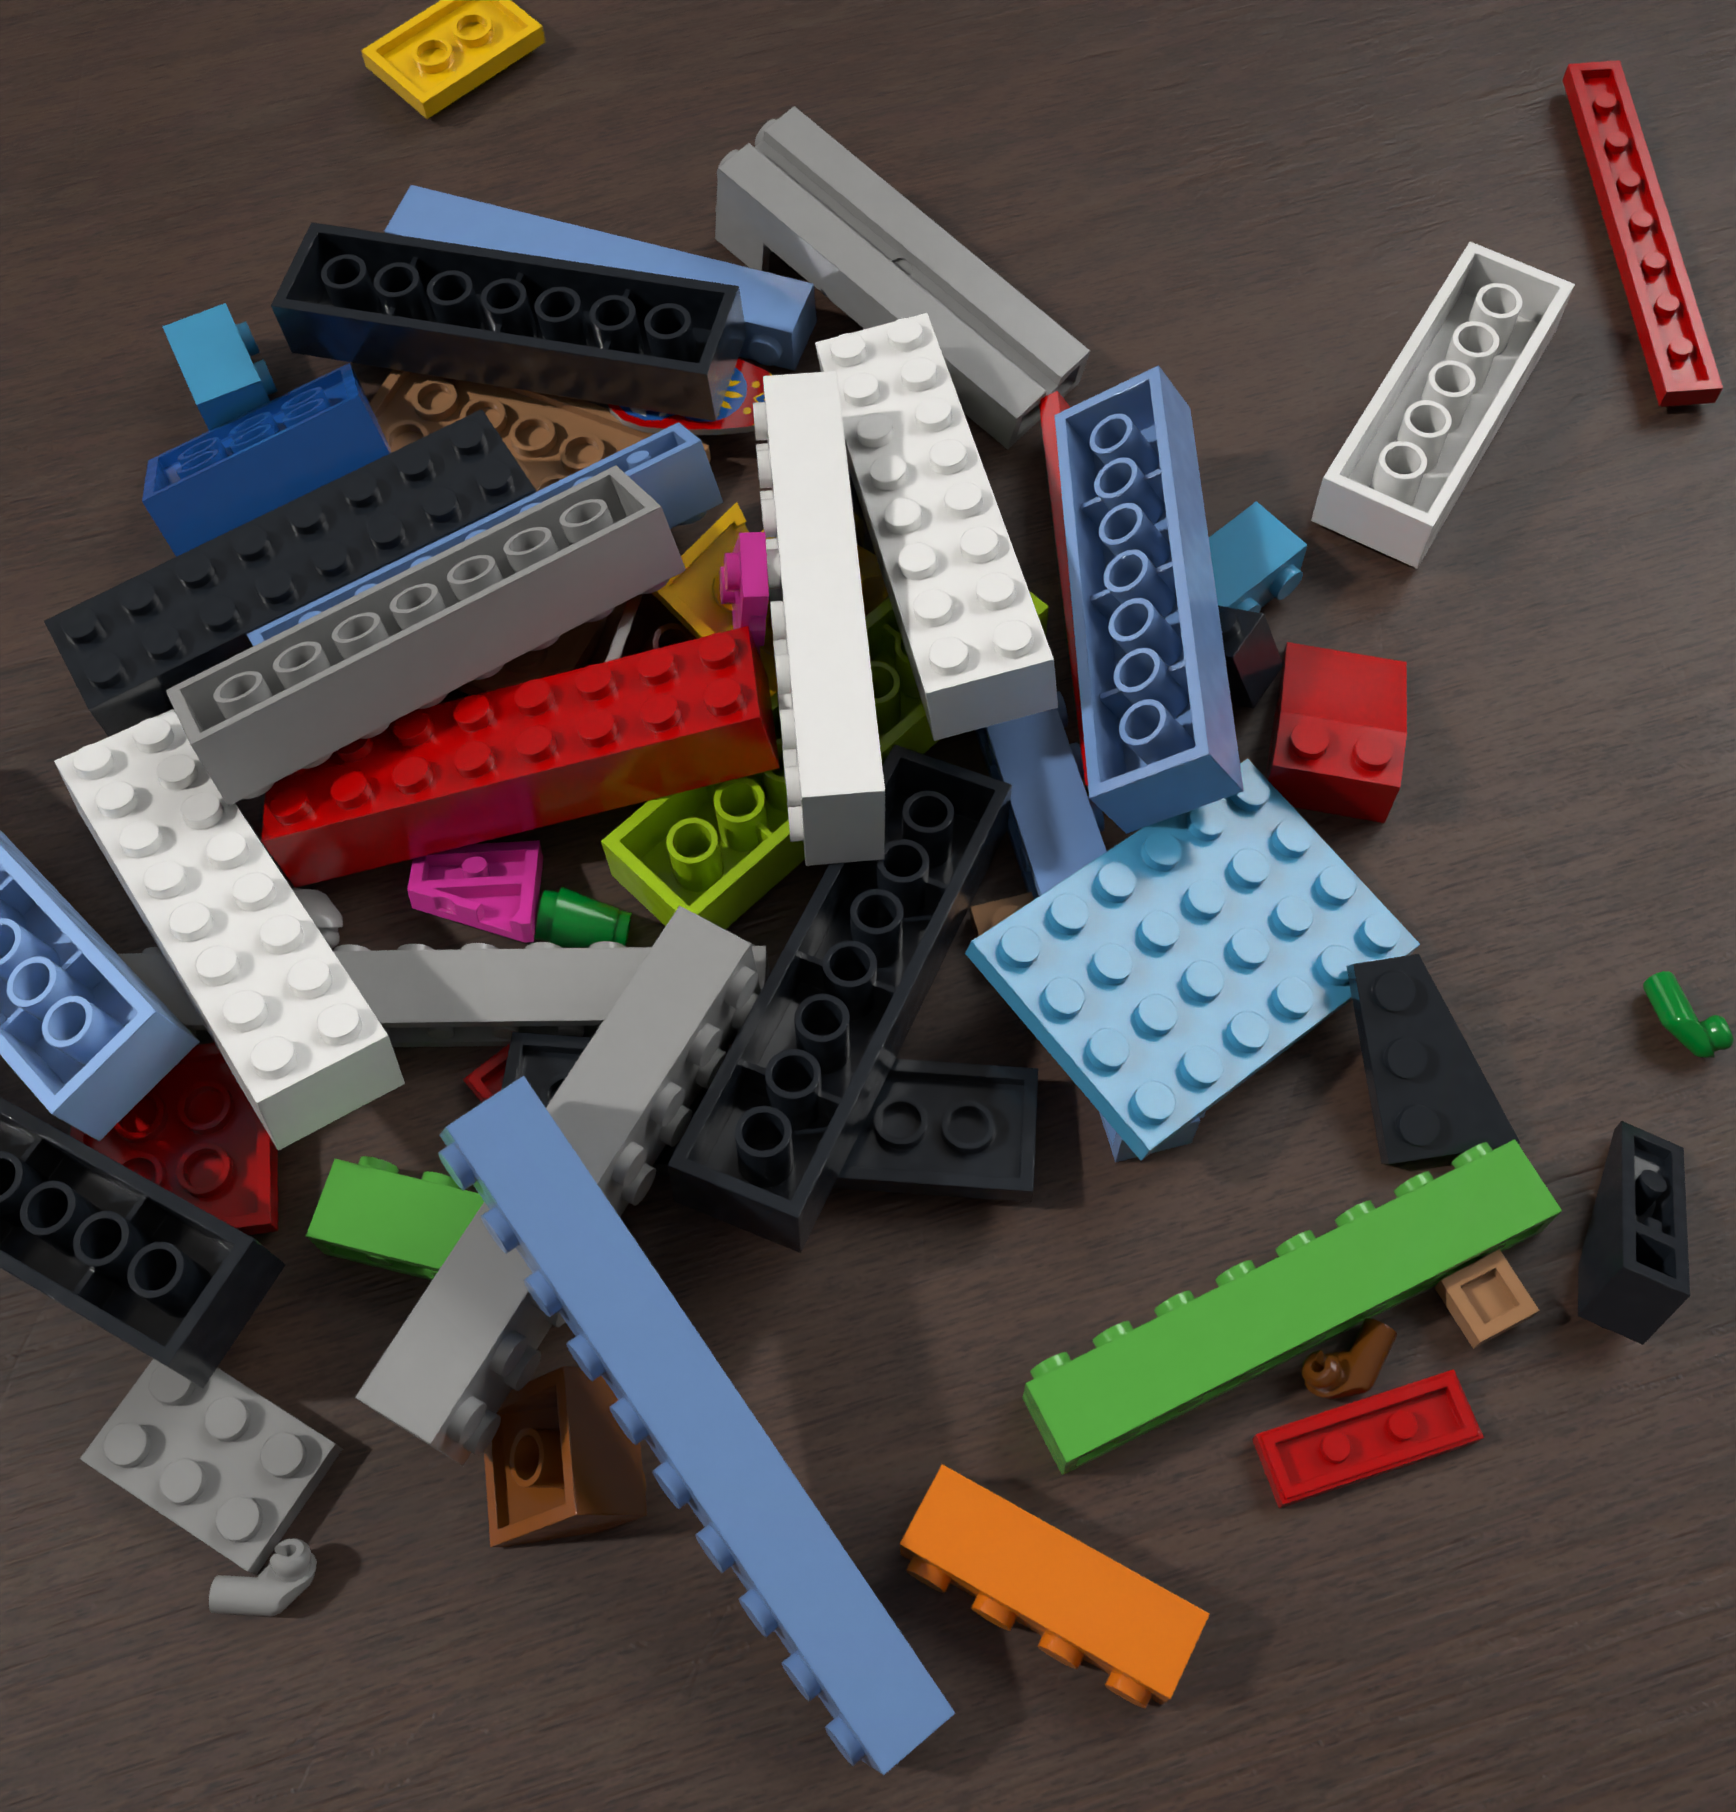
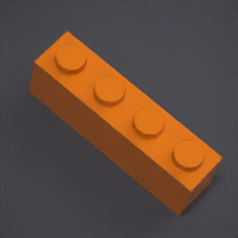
[900,1464,1210,1709]

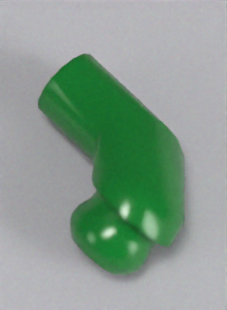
[1643,971,1734,1058]

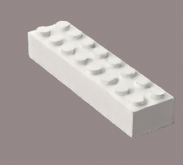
[815,313,1058,741]
[753,371,885,866]
[54,709,405,1151]

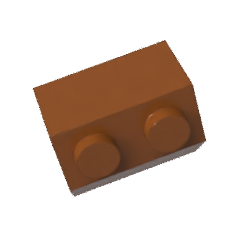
[484,1366,647,1547]

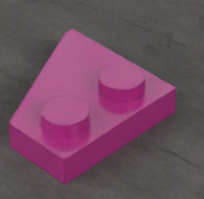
[719,532,769,658]
[407,840,543,943]

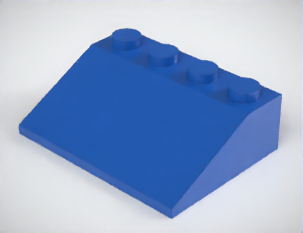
[142,363,391,557]

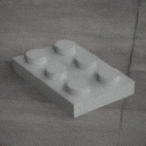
[80,1359,342,1575]

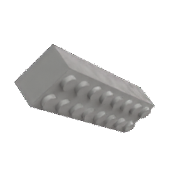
[166,465,686,806]
[355,906,761,1466]

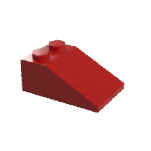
[1265,642,1407,823]

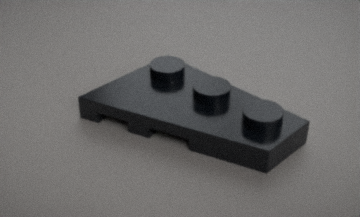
[1346,954,1520,1164]

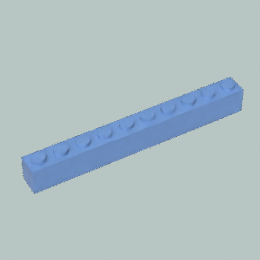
[438,1076,955,1775]

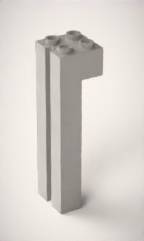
[715,106,1090,450]

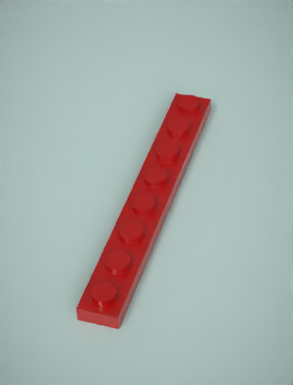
[1562,60,1723,407]

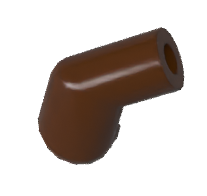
[1301,1318,1397,1400]

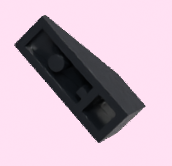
[1578,1121,1690,1345]

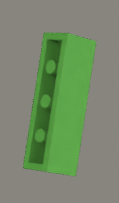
[306,1156,484,1280]

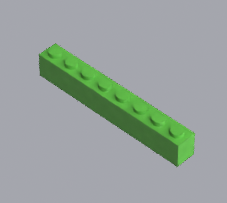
[1022,1139,1562,1476]

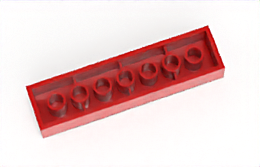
[261,626,780,888]

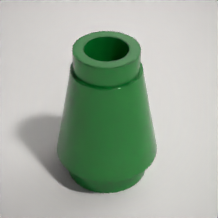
[535,887,632,948]

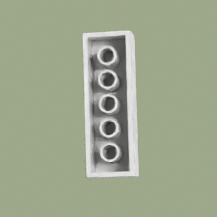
[1311,242,1575,568]

